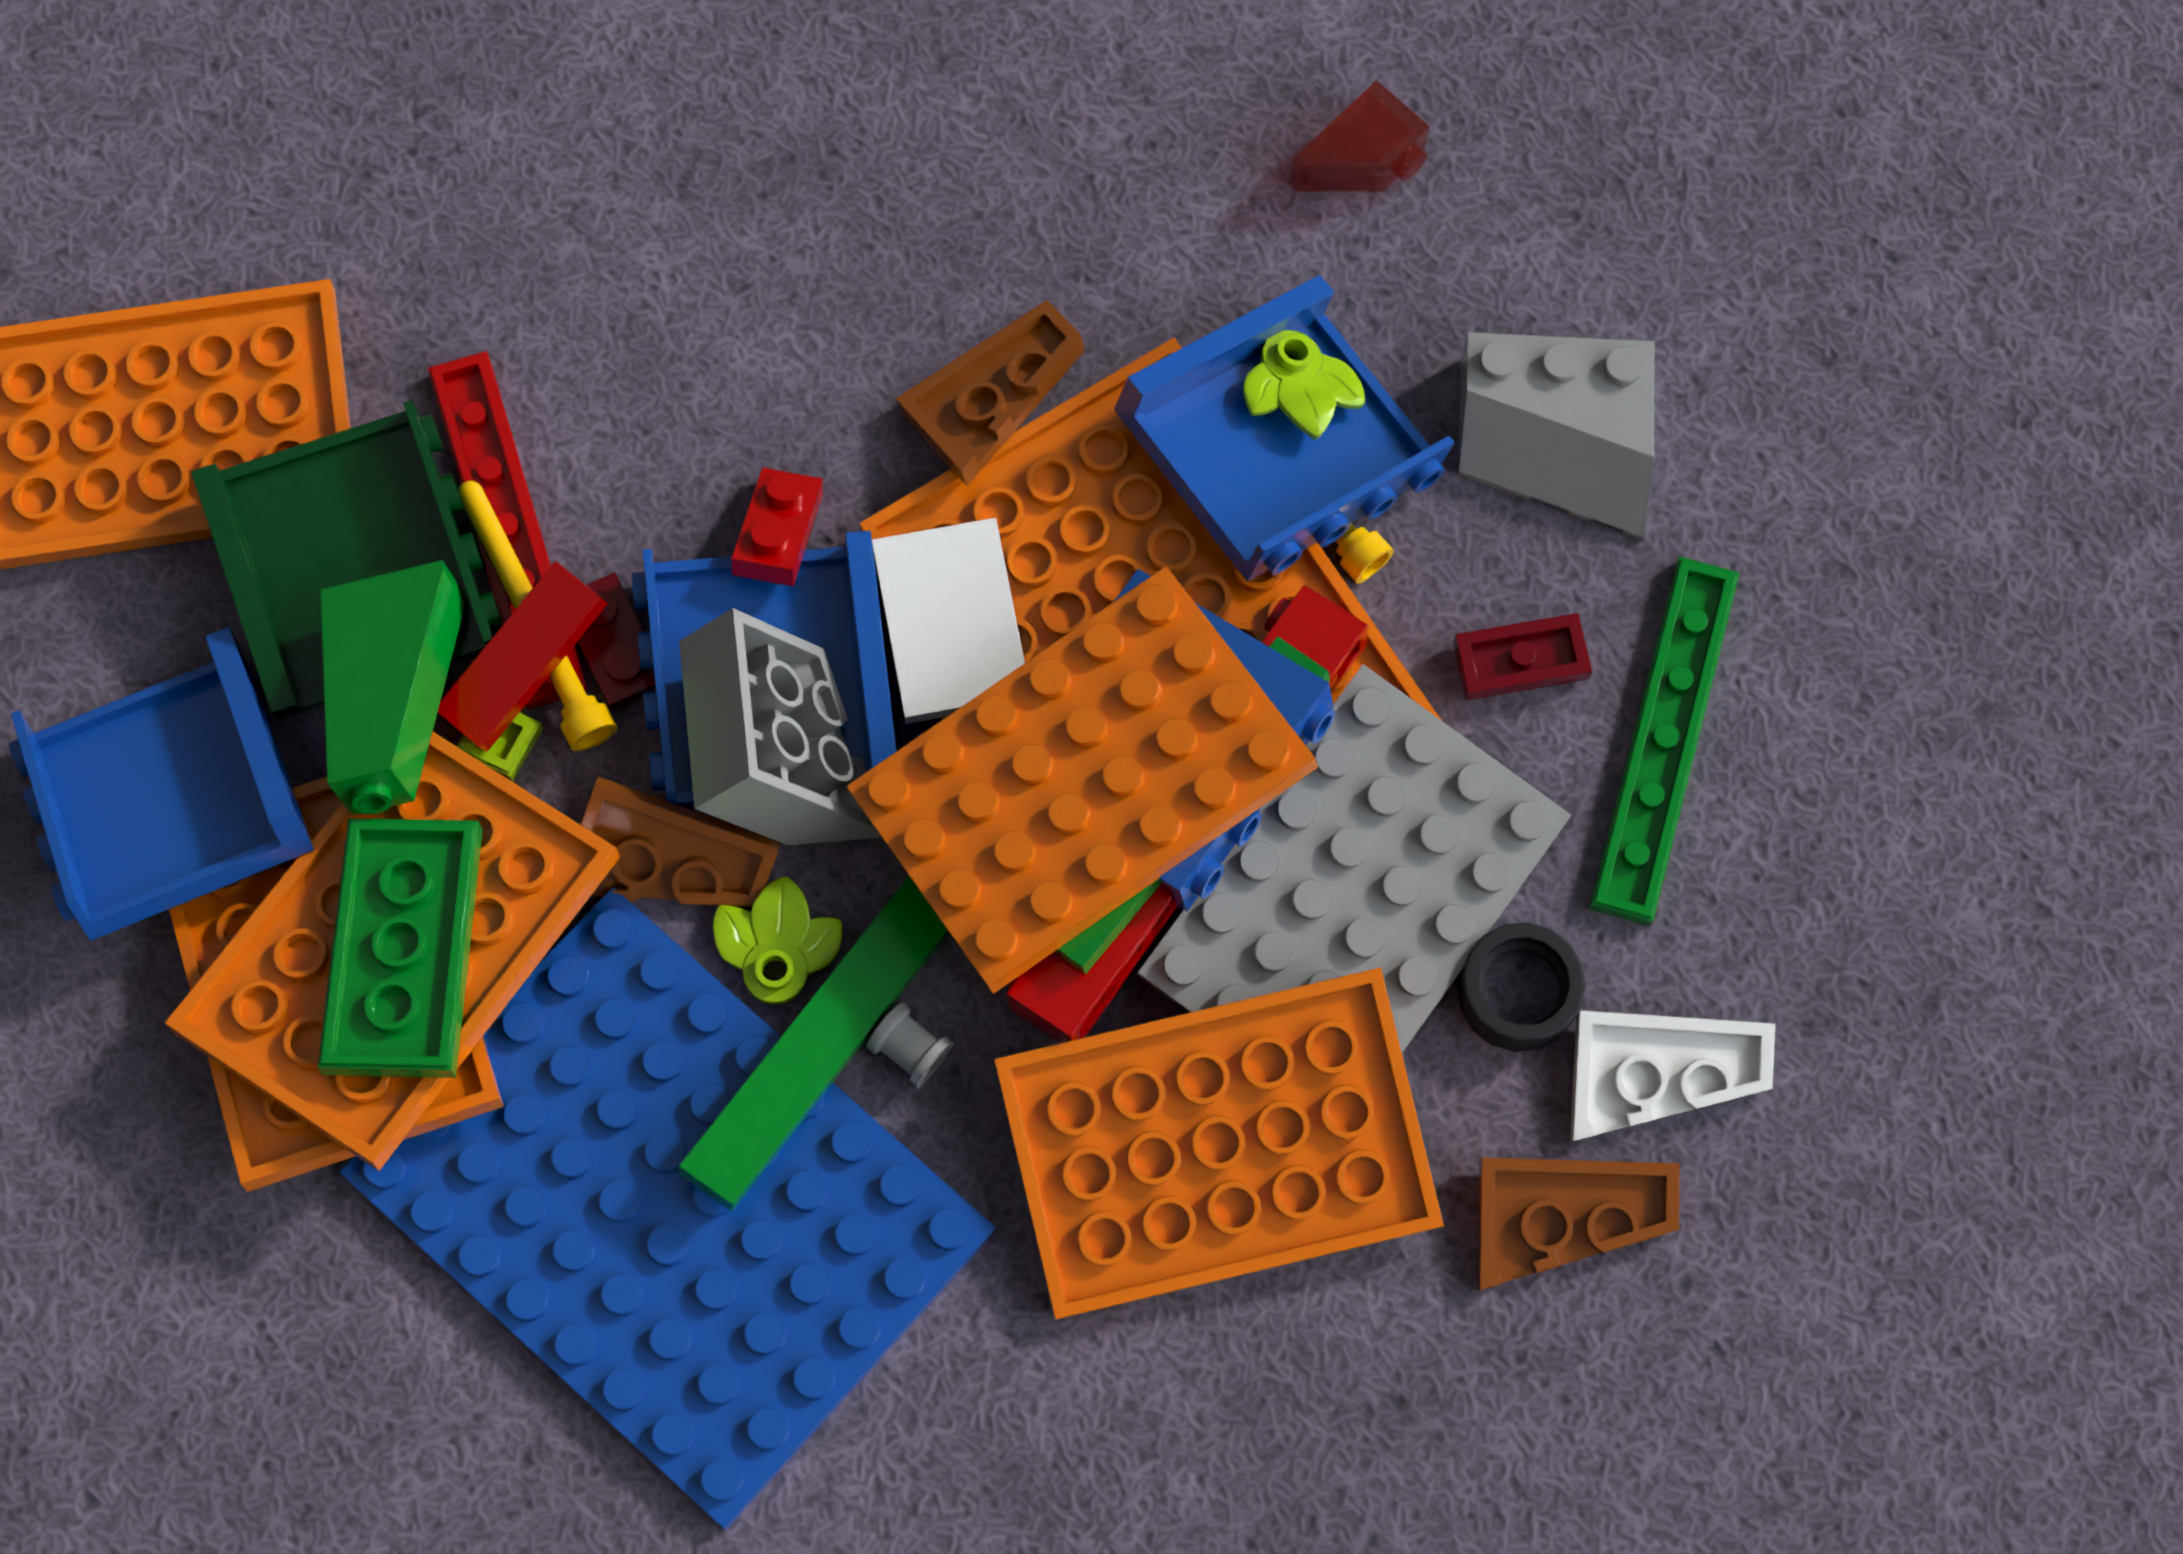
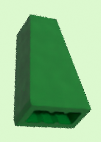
[321,560,465,816]

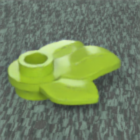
[1243,330,1365,440]
[713,876,842,1005]

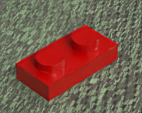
[731,467,823,587]

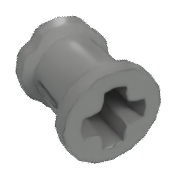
[866,1002,954,1089]

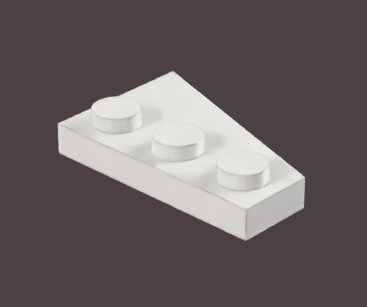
[1570,1010,1775,1142]

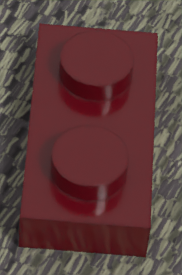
[578,572,655,712]
[1453,613,1592,701]

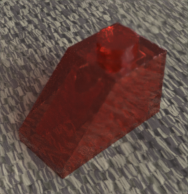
[1289,80,1430,192]

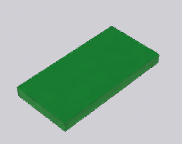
[317,818,483,1078]

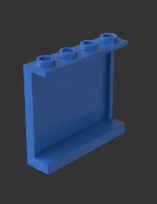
[1114,275,1455,582]
[631,531,896,809]
[9,627,314,941]

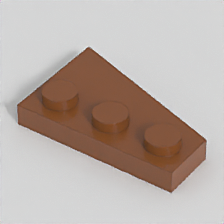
[896,300,1085,486]
[581,776,781,907]
[1477,1157,1680,1291]

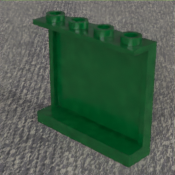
[191,400,503,719]

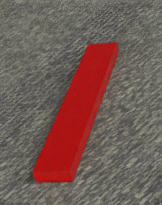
[428,351,588,710]

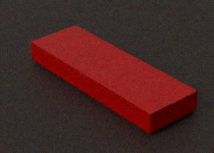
[438,561,609,752]

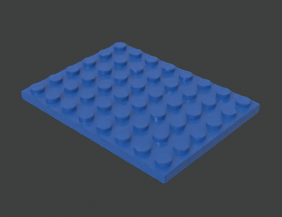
[339,887,996,1531]

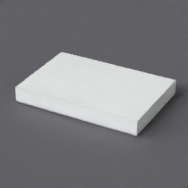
[872,518,1025,724]

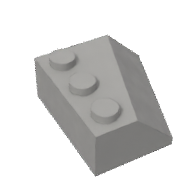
[1458,332,1654,541]
[679,608,881,845]

